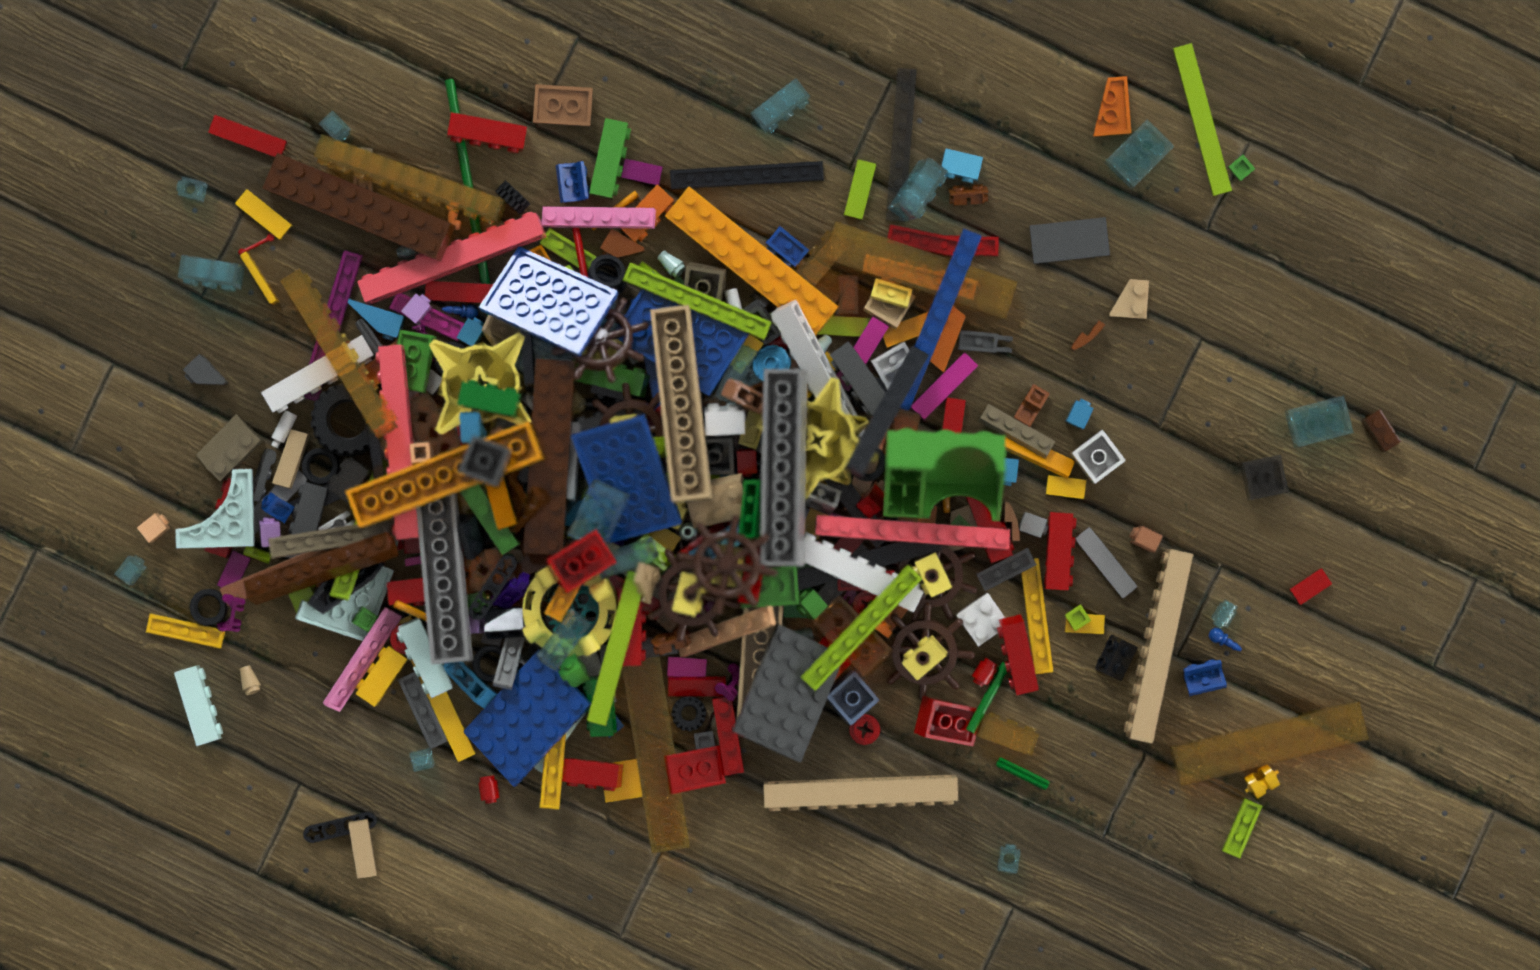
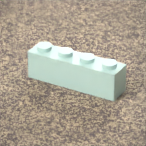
[397,618,452,698]
[174,665,223,746]

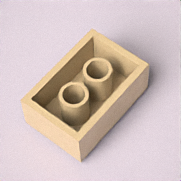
[687,473,744,528]

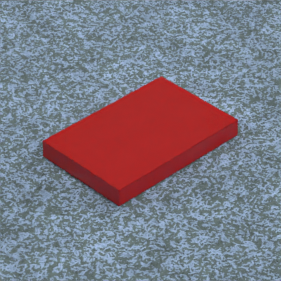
[664,745,726,794]

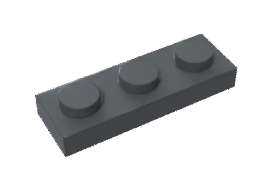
[976,548,1037,591]

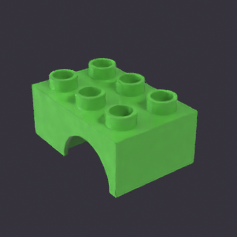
[883,428,1005,521]

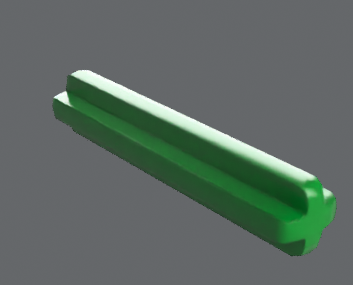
[996,757,1050,790]

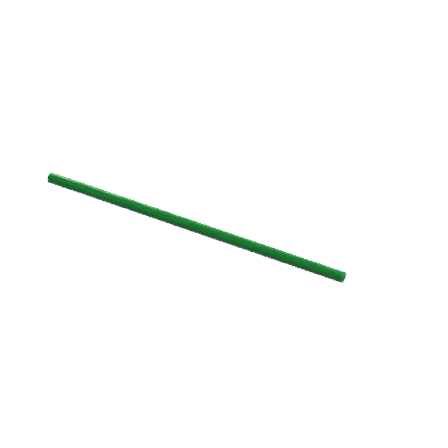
[445,79,491,316]

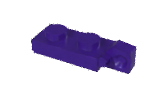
[490,572,530,609]

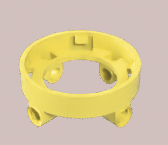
[522,567,618,657]

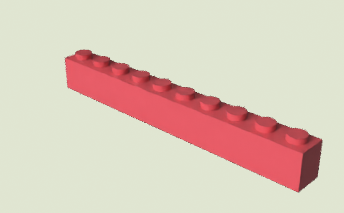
[357,212,547,305]
[376,344,419,540]
[815,515,1010,550]

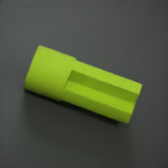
[243,546,271,564]

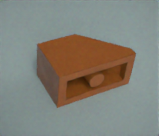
[600,228,645,259]

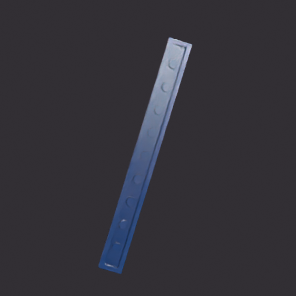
[900,228,982,412]

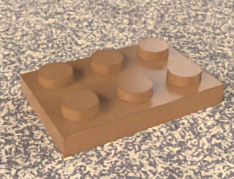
[533,84,593,127]

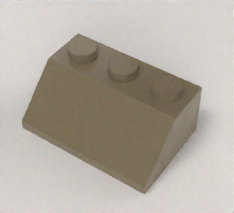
[196,414,264,482]

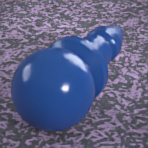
[442,304,479,319]
[1209,628,1242,651]

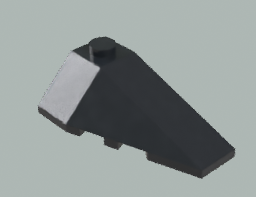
[307,562,385,614]

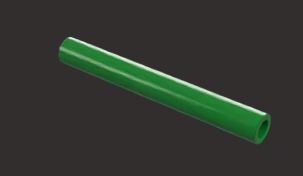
[966,662,1007,734]

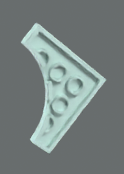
[176,469,255,548]
[295,567,394,641]

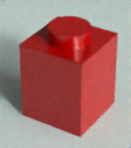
[735,448,757,477]
[856,484,884,519]

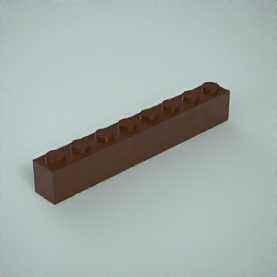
[243,531,399,605]

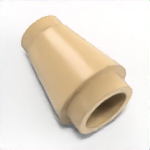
[239,665,261,695]

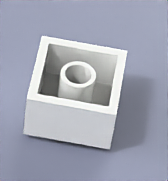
[703,402,745,436]
[1070,430,1126,484]
[955,592,1005,647]

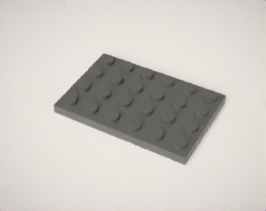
[732,624,841,763]

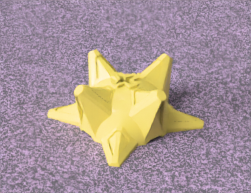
[429,332,532,435]
[756,377,879,501]

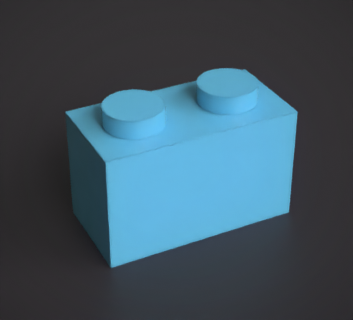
[940,149,983,184]

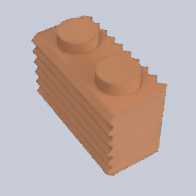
[721,378,763,415]
[1129,526,1162,553]

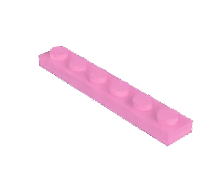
[541,207,656,229]
[323,607,402,712]

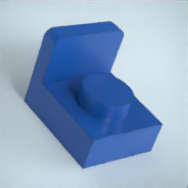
[261,492,295,523]

